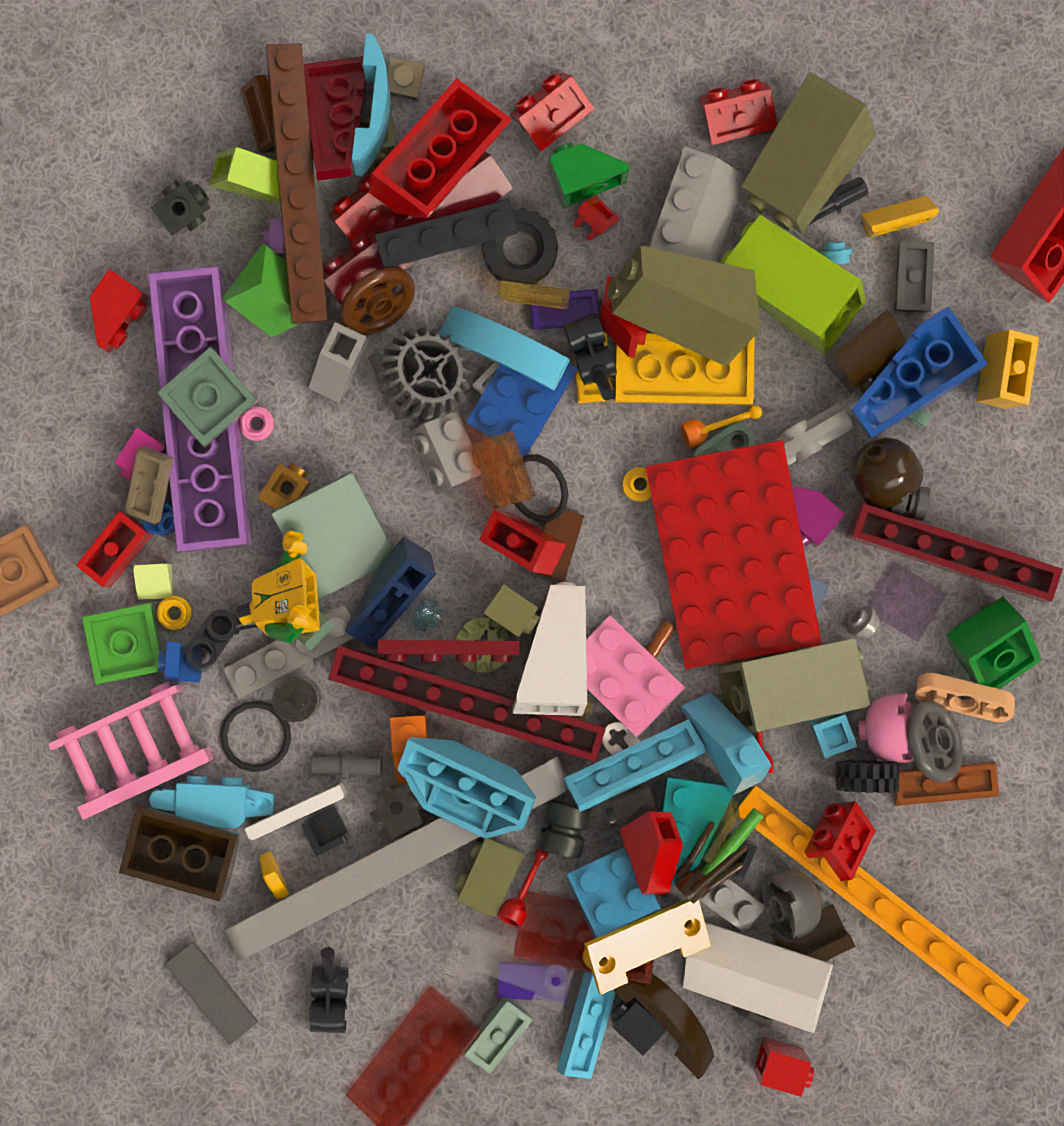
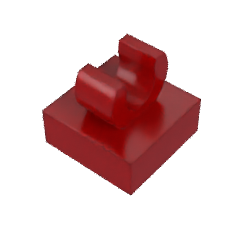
[573,195,620,241]

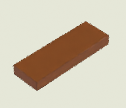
[894,761,999,806]

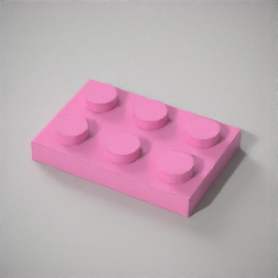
[586,616,685,737]

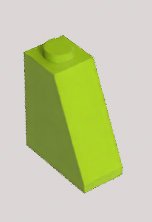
[209,147,280,205]

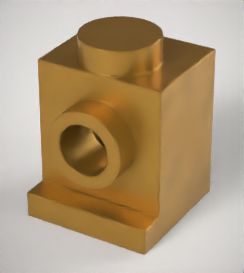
[257,462,311,509]

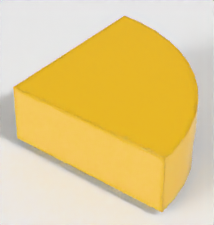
[259,851,289,900]

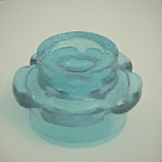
[413,599,442,632]

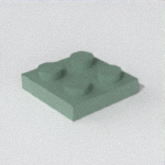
[157,347,258,447]

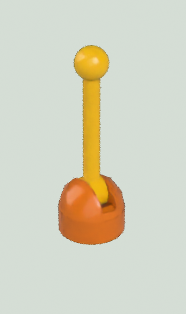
[680,406,762,449]

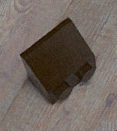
[824,309,906,393]

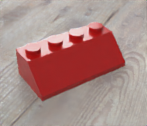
[369,78,512,218]
[990,148,1064,303]

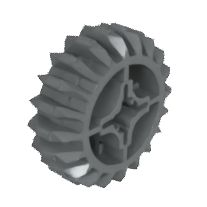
[378,326,471,421]

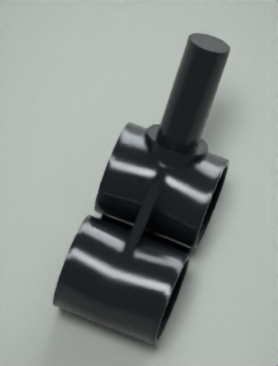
[563,313,617,401]
[184,609,258,673]
[309,947,349,1033]

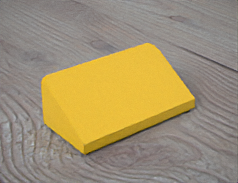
[861,196,939,238]

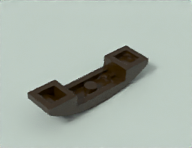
[613,966,715,1079]

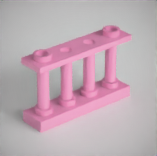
[48,681,214,820]

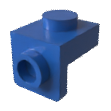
[158,642,202,683]

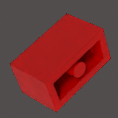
[479,509,567,575]
[75,511,154,588]
[753,1037,814,1097]

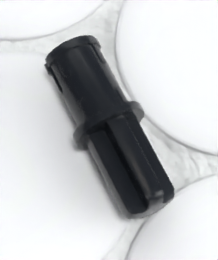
[809,177,869,225]

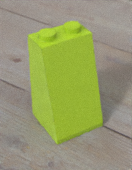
[720,215,866,356]

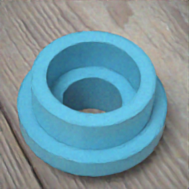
[818,241,853,265]

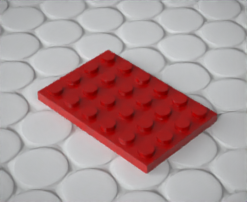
[646,439,822,669]

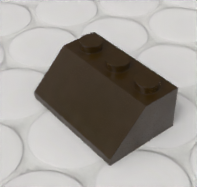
[119,805,239,902]

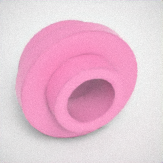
[239,406,274,441]

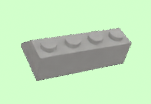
[649,146,746,262]

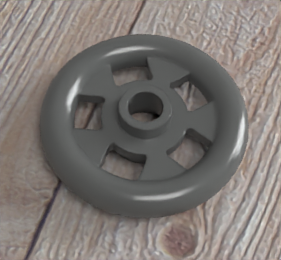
[907,700,963,782]

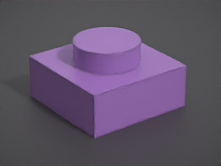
[263,219,285,259]

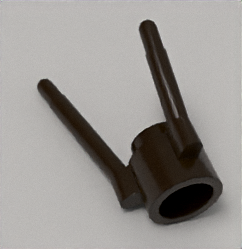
[674,821,748,904]

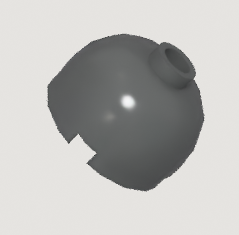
[759,869,824,942]

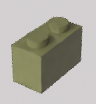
[484,584,540,637]
[454,837,524,918]

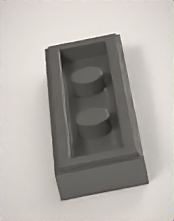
[165,941,258,1045]

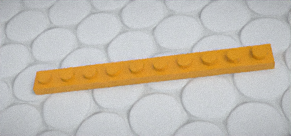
[733,785,1029,1027]

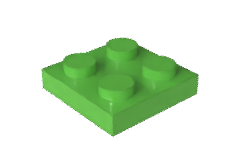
[82,603,162,685]

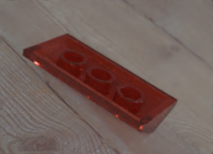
[513,891,654,984]
[346,986,480,1126]

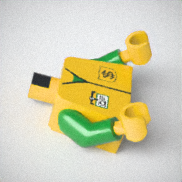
[237,530,320,643]

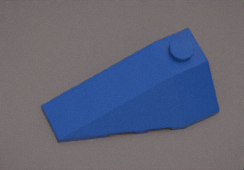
[851,306,988,439]

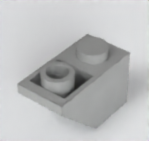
[309,322,370,404]

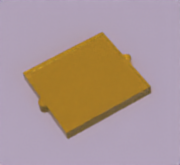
[704,799,740,863]

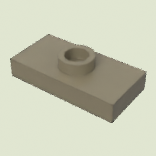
[124,446,174,524]

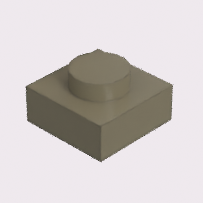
[387,57,425,100]

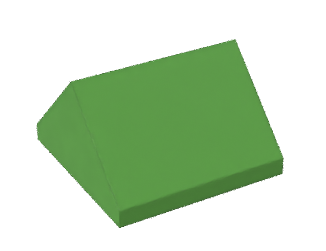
[222,243,299,337]

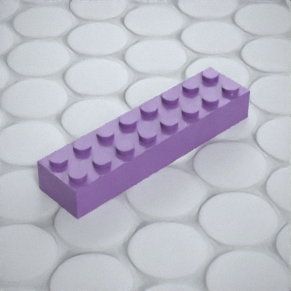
[148,267,252,552]

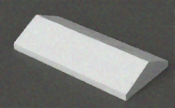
[683,922,833,1033]

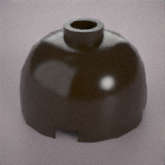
[851,437,923,508]

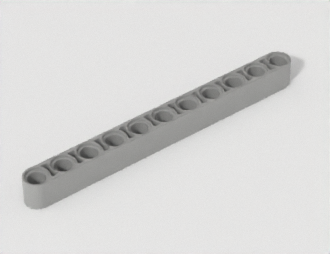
[224,756,568,961]

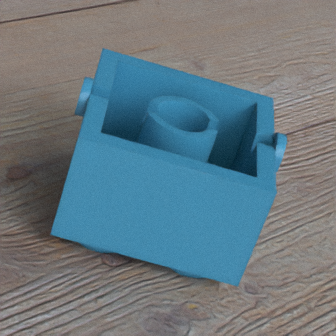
[566,847,660,939]

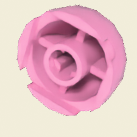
[859,693,914,763]

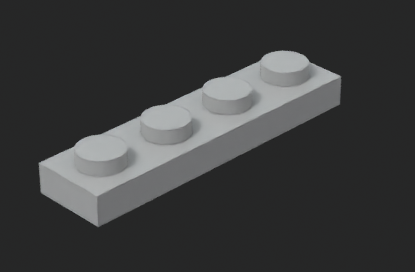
[223,604,355,699]

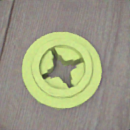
[456,618,510,673]

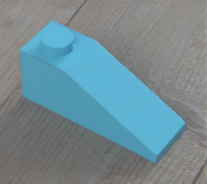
[681,692,772,795]

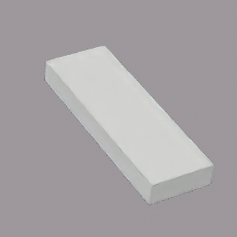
[245,782,347,840]

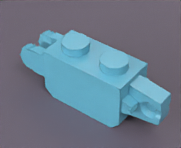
[148,775,275,828]

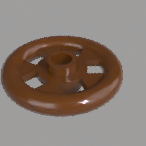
[341,267,415,335]

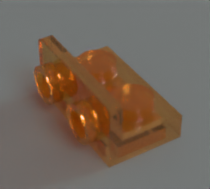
[471,430,535,509]

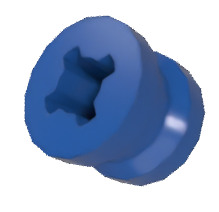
[141,502,175,536]

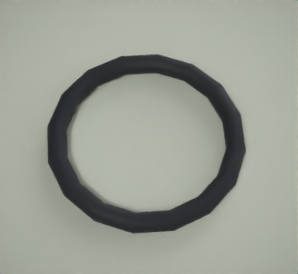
[508,454,569,522]
[220,701,291,772]

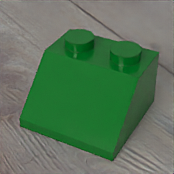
[548,143,630,208]
[946,596,1042,689]

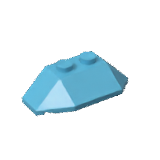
[398,737,536,839]

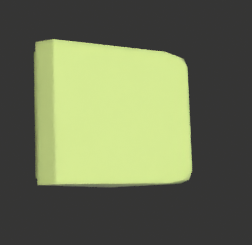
[133,564,173,600]

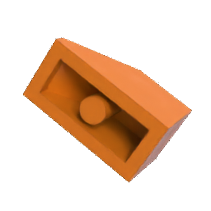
[390,713,428,785]

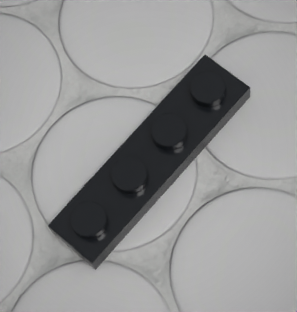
[374,199,518,268]

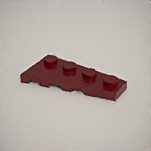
[304,56,367,181]
[378,640,519,662]

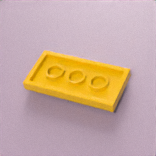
[615,333,755,406]

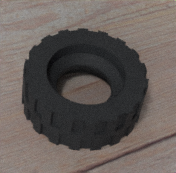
[482,208,558,287]

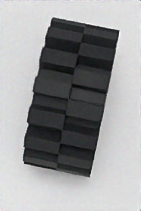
[836,760,899,793]

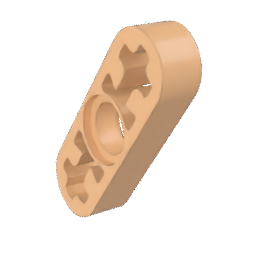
[915,673,1015,722]

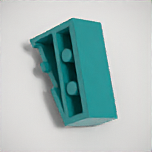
[660,775,733,885]

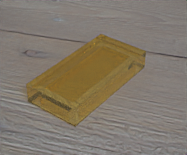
[499,281,570,309]

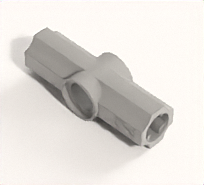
[773,403,853,465]

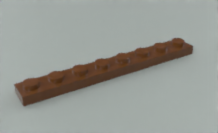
[265,43,327,324]

